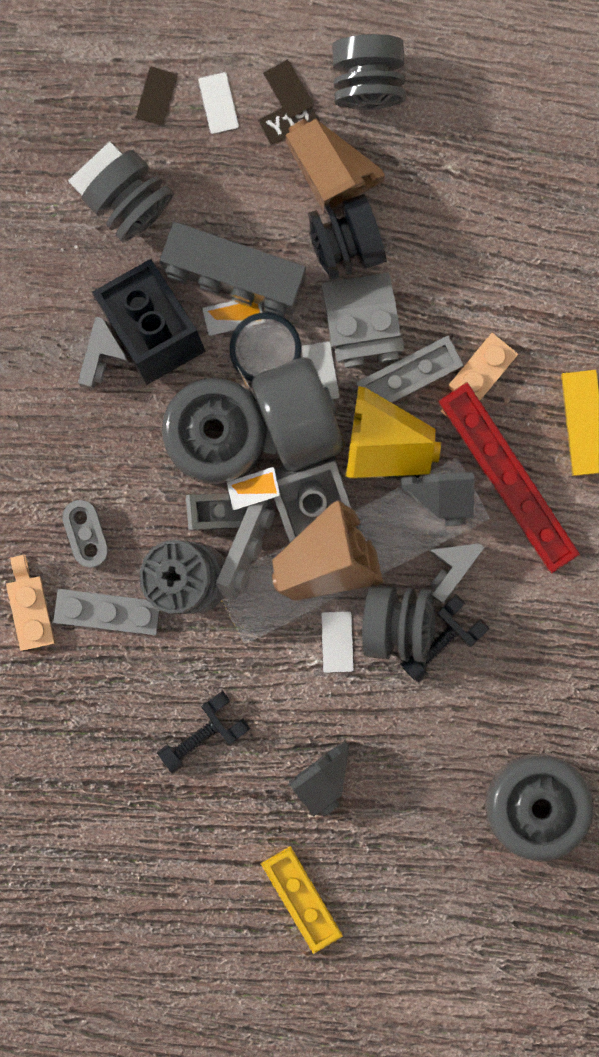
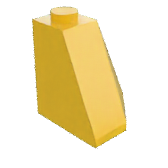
[346,386,441,478]

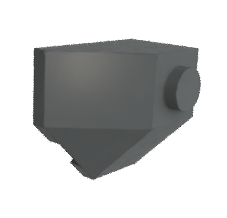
[400,472,474,526]
[289,740,349,817]

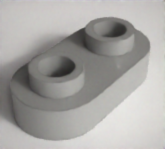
[335,337,405,368]
[62,500,108,568]

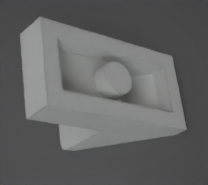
[78,317,129,390]
[186,493,248,532]
[429,543,485,604]

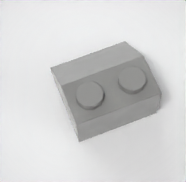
[321,273,401,351]
[274,456,352,543]

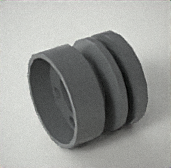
[332,34,406,110]
[81,150,174,243]
[139,540,225,614]
[362,585,436,663]

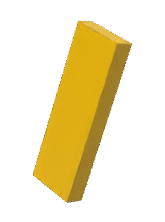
[561,370,599,476]
[261,845,343,954]

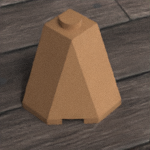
[286,119,385,213]
[272,501,383,601]

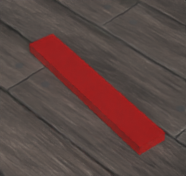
[438,382,580,573]

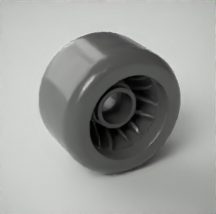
[252,357,345,471]
[162,378,267,485]
[485,754,593,861]

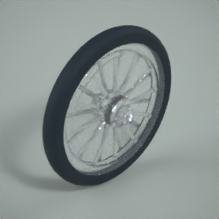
[229,312,302,382]

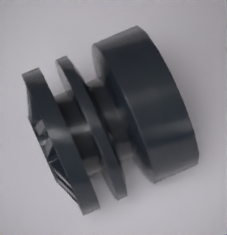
[308,194,387,281]

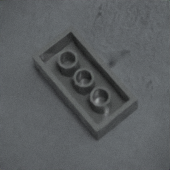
[160,221,306,318]

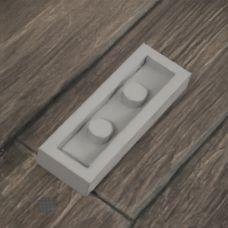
[356,335,464,403]
[216,499,275,600]
[53,589,160,636]

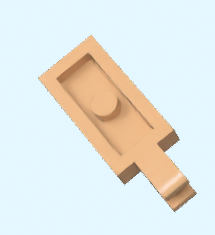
[440,333,518,417]
[6,555,55,651]

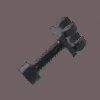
[399,594,490,684]
[157,691,251,774]

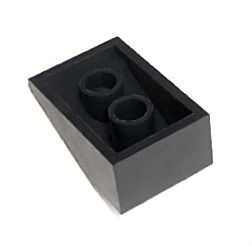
[92,259,206,385]

